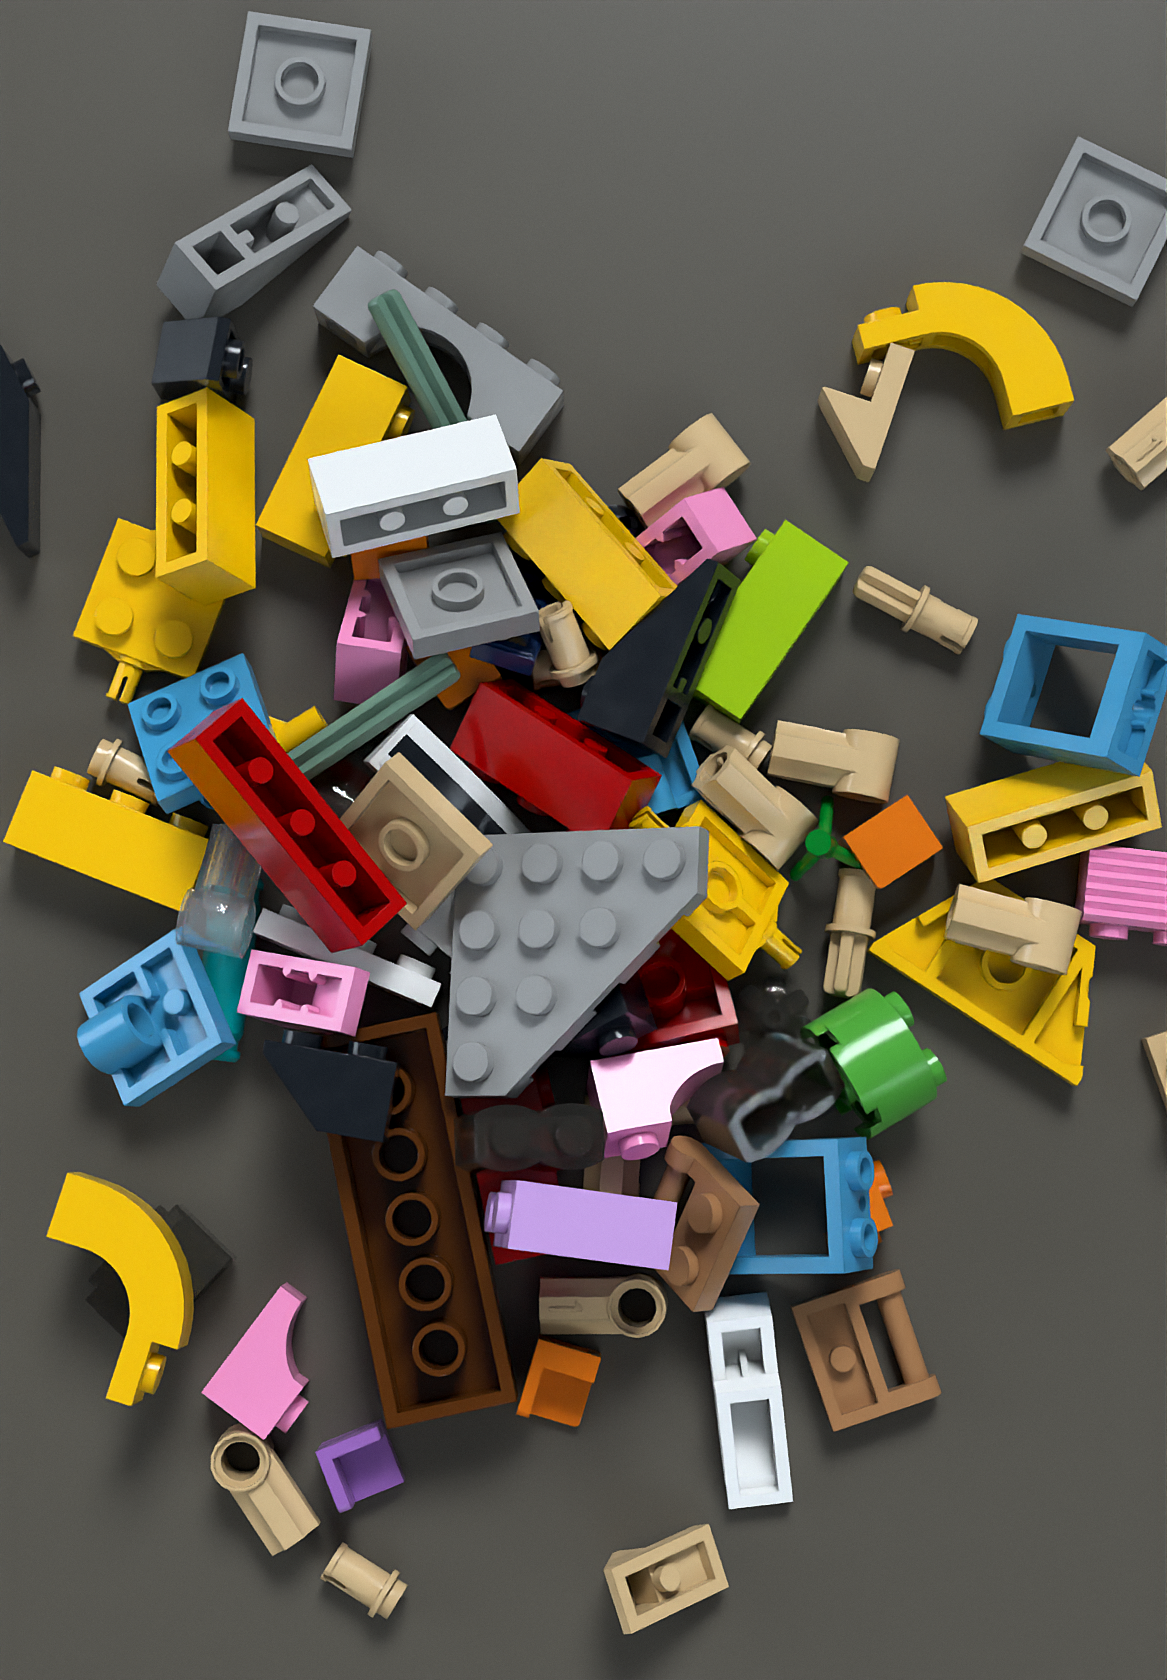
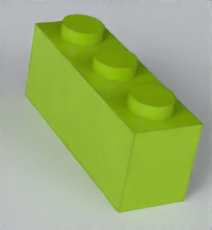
[693,519,849,724]

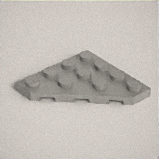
[445,826,709,1098]

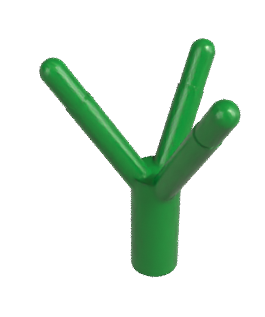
[789,796,863,881]

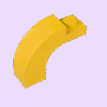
[852,282,1074,430]
[46,1172,194,1406]

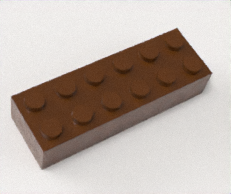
[321,1012,518,1429]

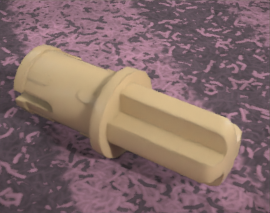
[853,566,978,655]
[823,868,876,998]

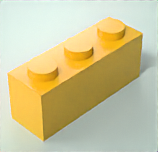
[256,354,415,568]
[155,387,256,605]
[497,458,678,651]
[945,762,1162,883]
[3,766,219,916]

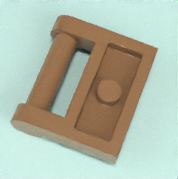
[653,1135,760,1312]
[790,1269,942,1432]

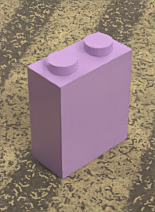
[484,1180,677,1270]

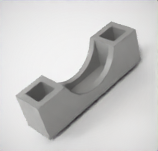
[313,246,564,465]

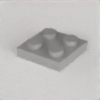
[228,11,373,158]
[1020,136,1167,307]
[378,532,540,660]

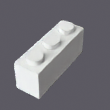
[308,414,520,558]

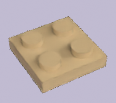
[340,752,493,931]

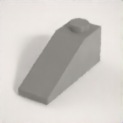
[156,164,352,320]

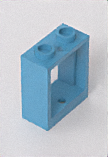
[980,614,1167,777]
[701,1137,878,1274]

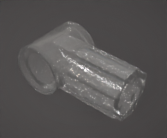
[176,823,262,959]

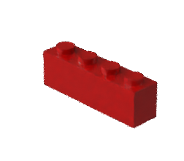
[167,698,407,953]

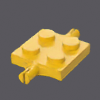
[73,518,226,705]
[629,799,802,980]

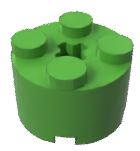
[800,988,947,1140]

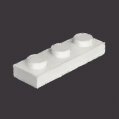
[253,904,443,1012]

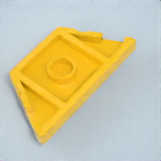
[867,879,1096,1086]

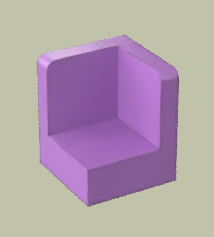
[315,1418,405,1513]

